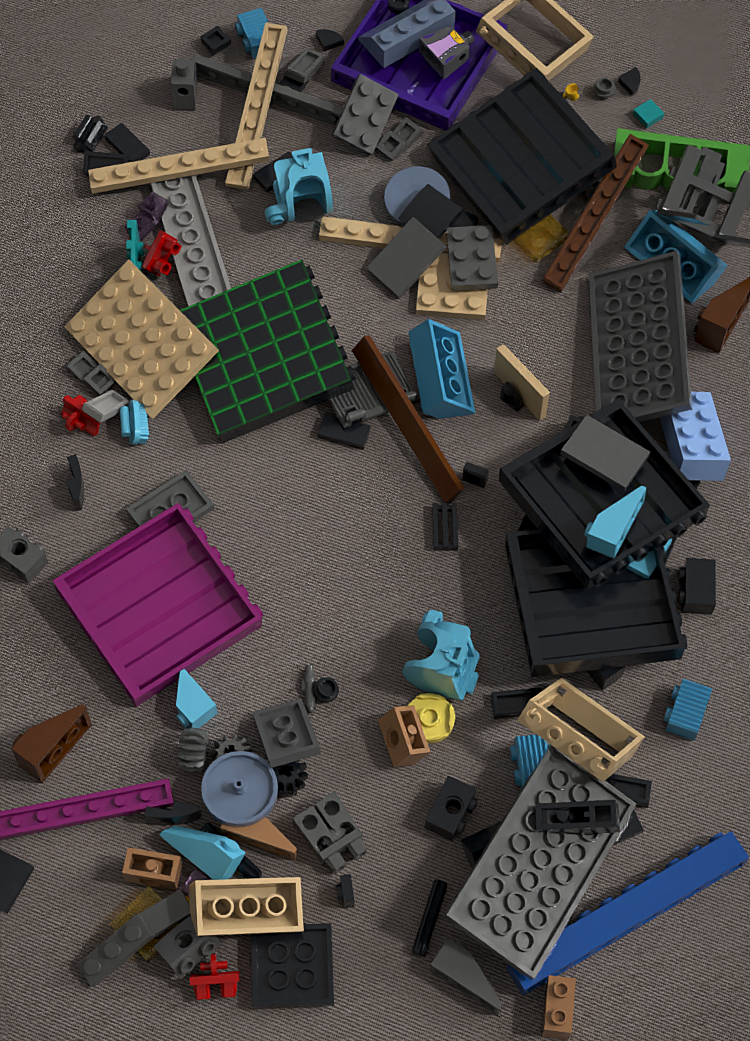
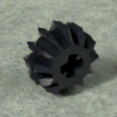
[268,760,308,797]

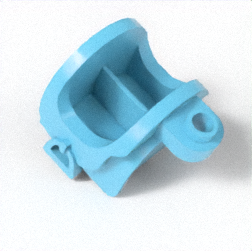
[264,148,333,225]
[402,609,480,701]

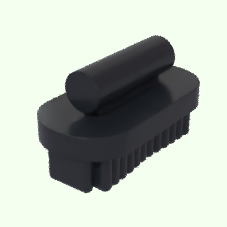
[72,115,108,153]

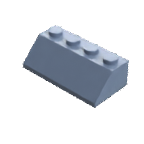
[358,0,455,68]

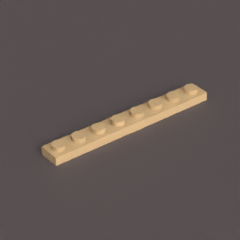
[225,22,288,190]
[88,138,270,194]
[319,216,502,263]

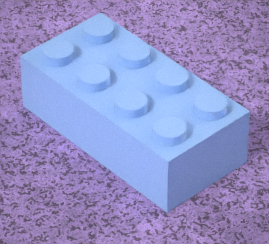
[659,392,731,481]

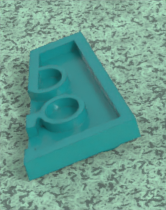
[126,220,144,273]

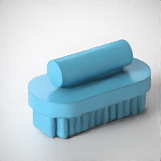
[120,400,149,445]

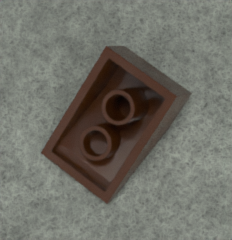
[694,277,750,353]
[11,704,92,783]

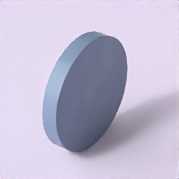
[384,166,450,227]
[201,751,278,827]

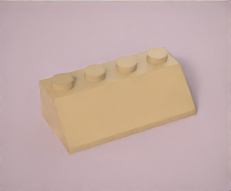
[189,877,304,936]

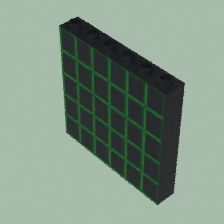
[180,259,356,443]

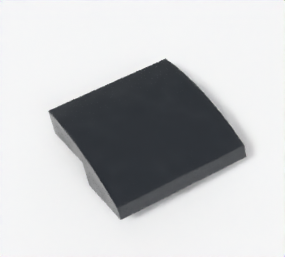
[398,184,464,240]
[0,849,34,914]

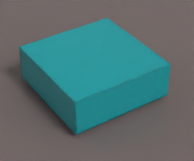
[633,99,665,128]

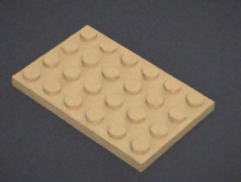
[64,259,219,419]

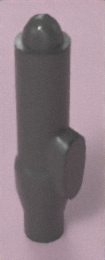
[302,665,316,713]

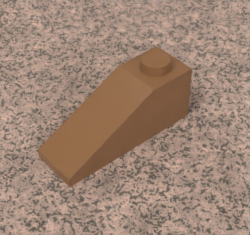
[221,817,297,861]

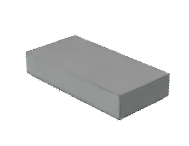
[82,390,130,423]

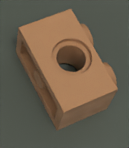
[378,705,430,767]
[122,847,183,891]
[542,975,576,1040]

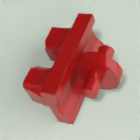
[142,230,182,277]
[61,395,102,437]
[189,954,240,1000]

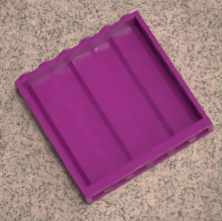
[52,502,263,707]

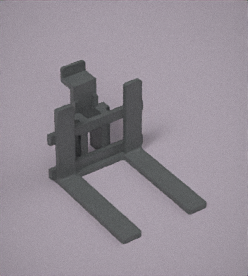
[655,145,750,248]

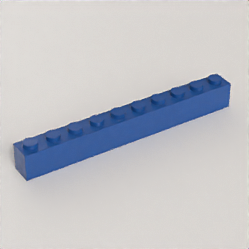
[506,831,749,996]

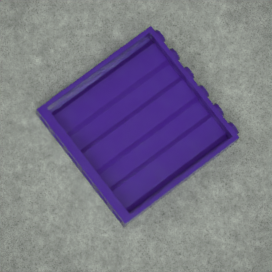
[331,0,507,131]

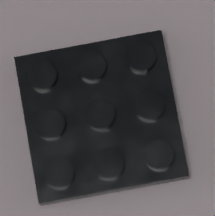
[251,923,334,1009]

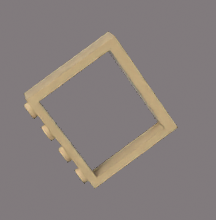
[476,0,594,81]
[517,678,645,782]

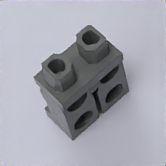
[293,791,367,874]

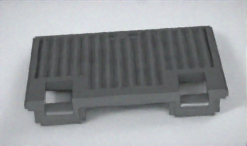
[328,351,420,428]

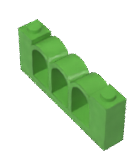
[614,128,750,200]

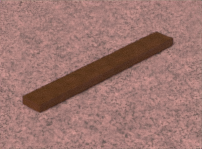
[541,134,649,292]
[351,335,465,503]

